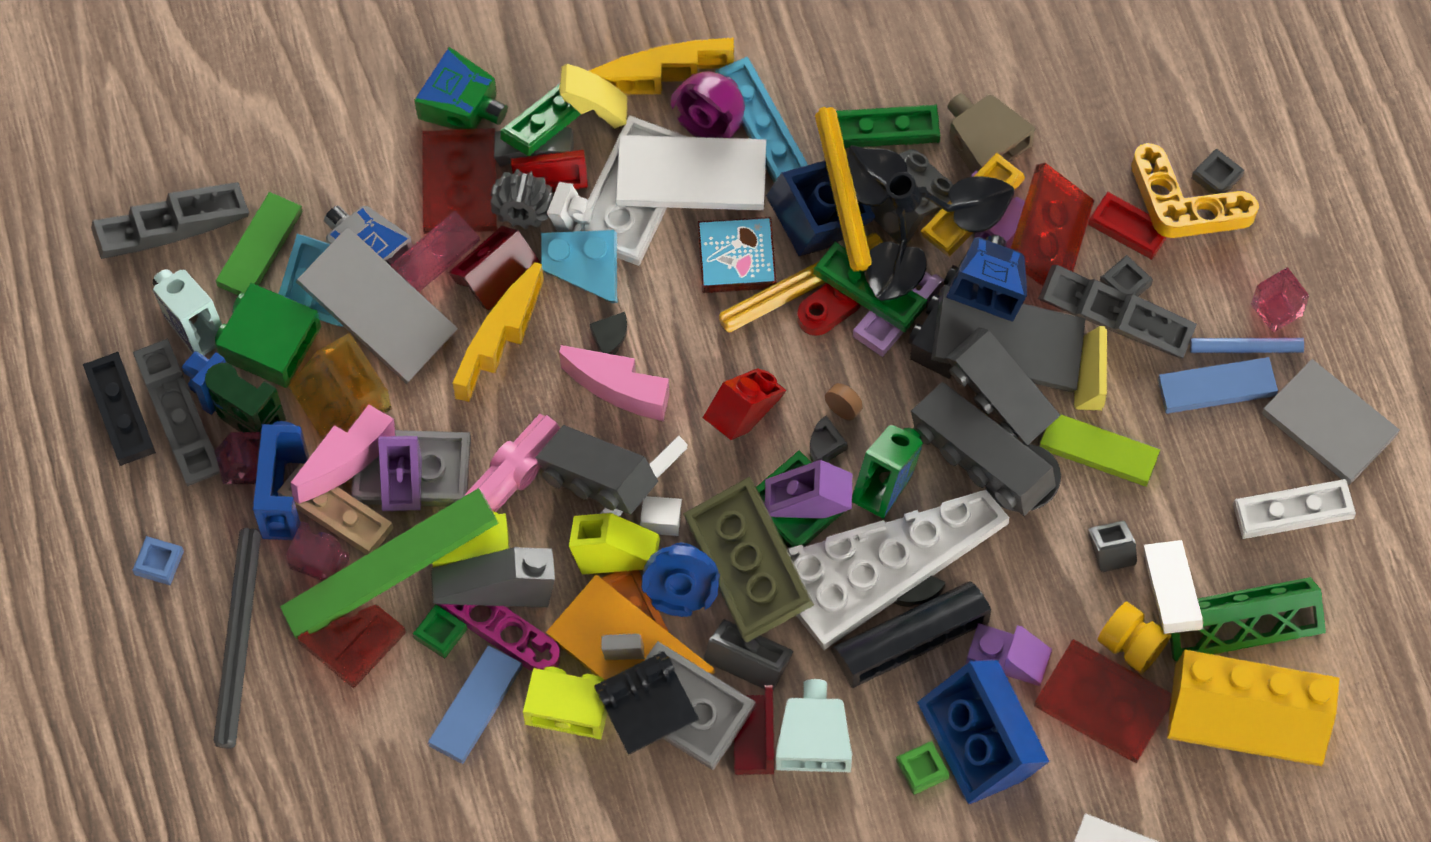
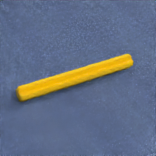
[815,107,872,271]
[719,233,883,332]

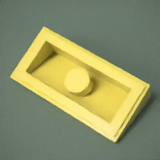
[1074,326,1107,411]

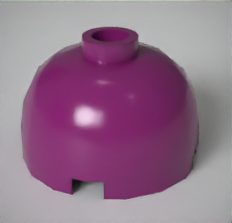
[671,71,745,138]

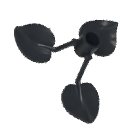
[847,146,1015,301]

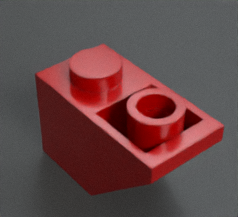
[702,368,786,440]

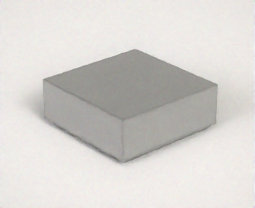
[601,634,644,660]

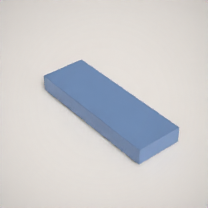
[1158,357,1278,414]
[428,645,523,764]

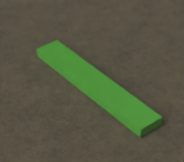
[280,488,499,642]

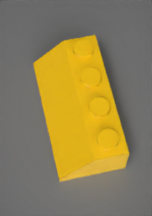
[1167,650,1340,766]

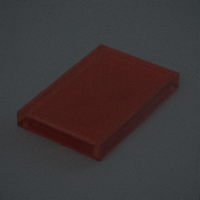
[422,128,497,234]
[1010,163,1095,286]
[1034,639,1172,764]

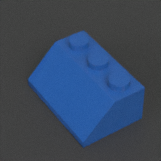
[917,660,1050,804]

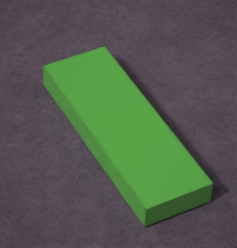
[216,192,303,295]

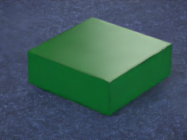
[413,604,468,659]

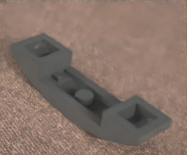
[133,338,223,486]

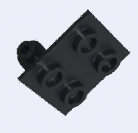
[594,651,699,755]

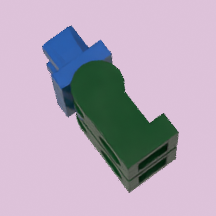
[182,351,286,445]

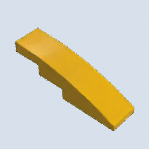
[589,38,734,95]
[453,262,544,402]

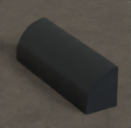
[830,581,991,689]

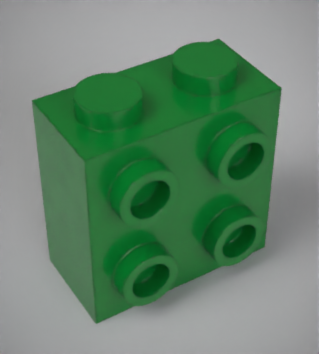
[215,283,321,388]

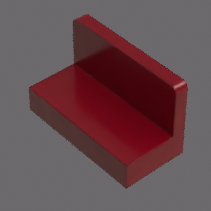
[448,226,540,310]
[734,685,774,775]

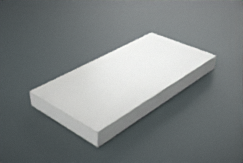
[573,115,688,266]
[616,135,766,211]

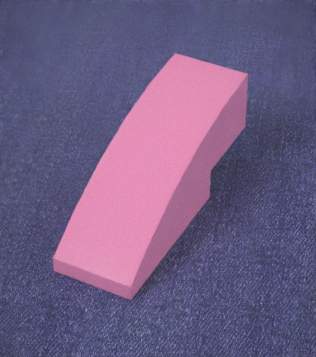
[559,345,669,421]
[291,405,395,504]

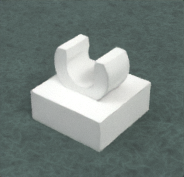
[547,182,594,232]

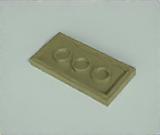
[683,476,814,642]

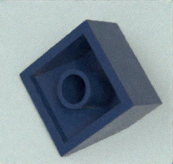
[766,161,875,257]

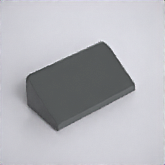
[704,619,793,690]

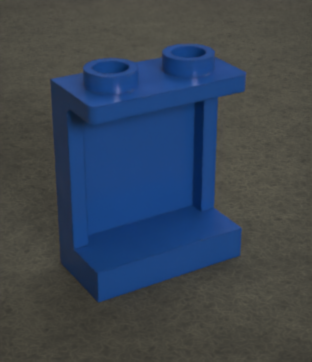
[253,421,309,541]

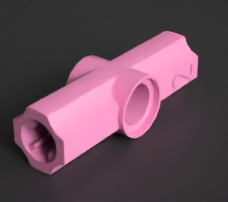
[465,414,560,512]

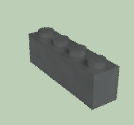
[911,381,1056,516]

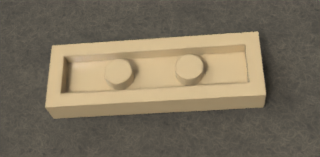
[277,463,393,555]

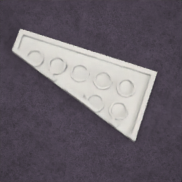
[788,490,1009,650]

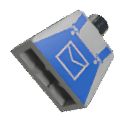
[324,206,414,269]

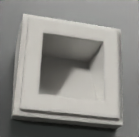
[640,496,682,536]

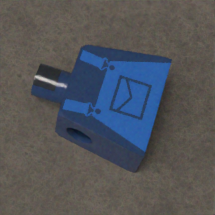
[946,235,1027,322]

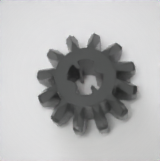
[490,169,553,230]

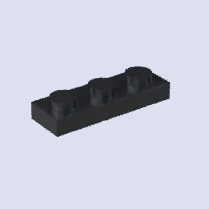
[83,352,156,466]

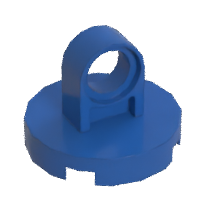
[642,542,720,617]

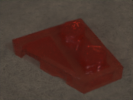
[297,604,406,689]

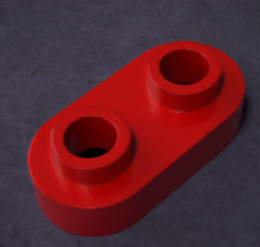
[797,283,862,336]

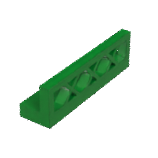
[1170,577,1326,662]

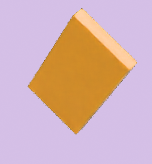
[546,575,715,680]

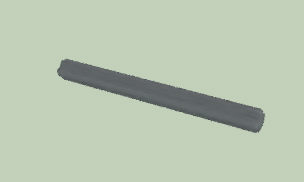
[214,528,261,748]

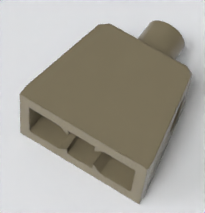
[947,93,1035,174]

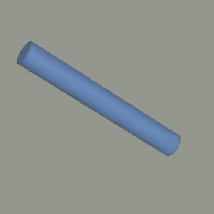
[1190,338,1304,353]

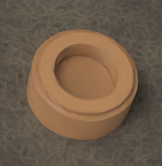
[825,383,863,420]

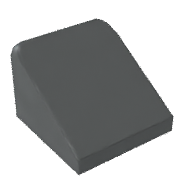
[1088,520,1137,572]

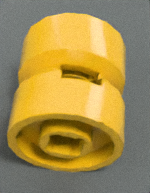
[1097,601,1171,674]

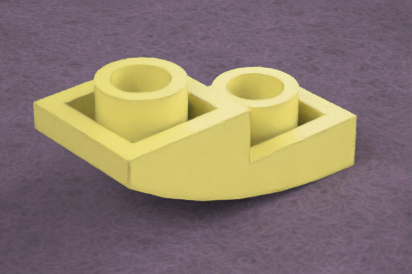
[559,64,627,129]

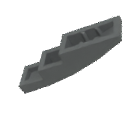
[91,182,249,259]
[1038,265,1197,358]

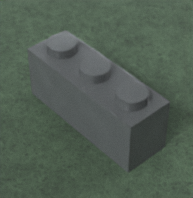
[945,327,1060,445]
[535,425,659,515]

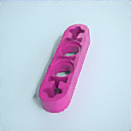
[437,604,561,672]

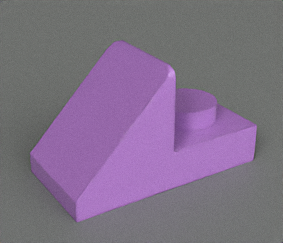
[966,623,1052,686]

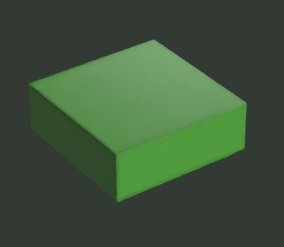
[896,741,950,795]

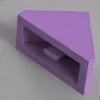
[378,436,422,511]

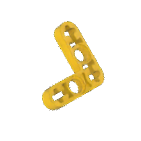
[1131,143,1259,238]

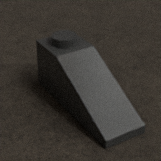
[431,547,555,608]

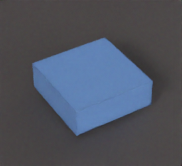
[133,536,184,585]

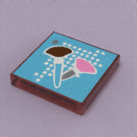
[698,217,776,293]

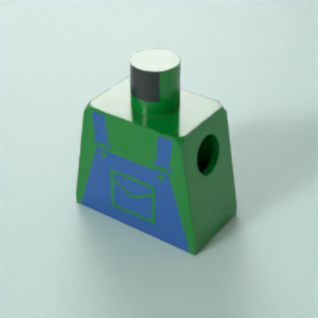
[414,47,508,134]
[852,425,923,519]

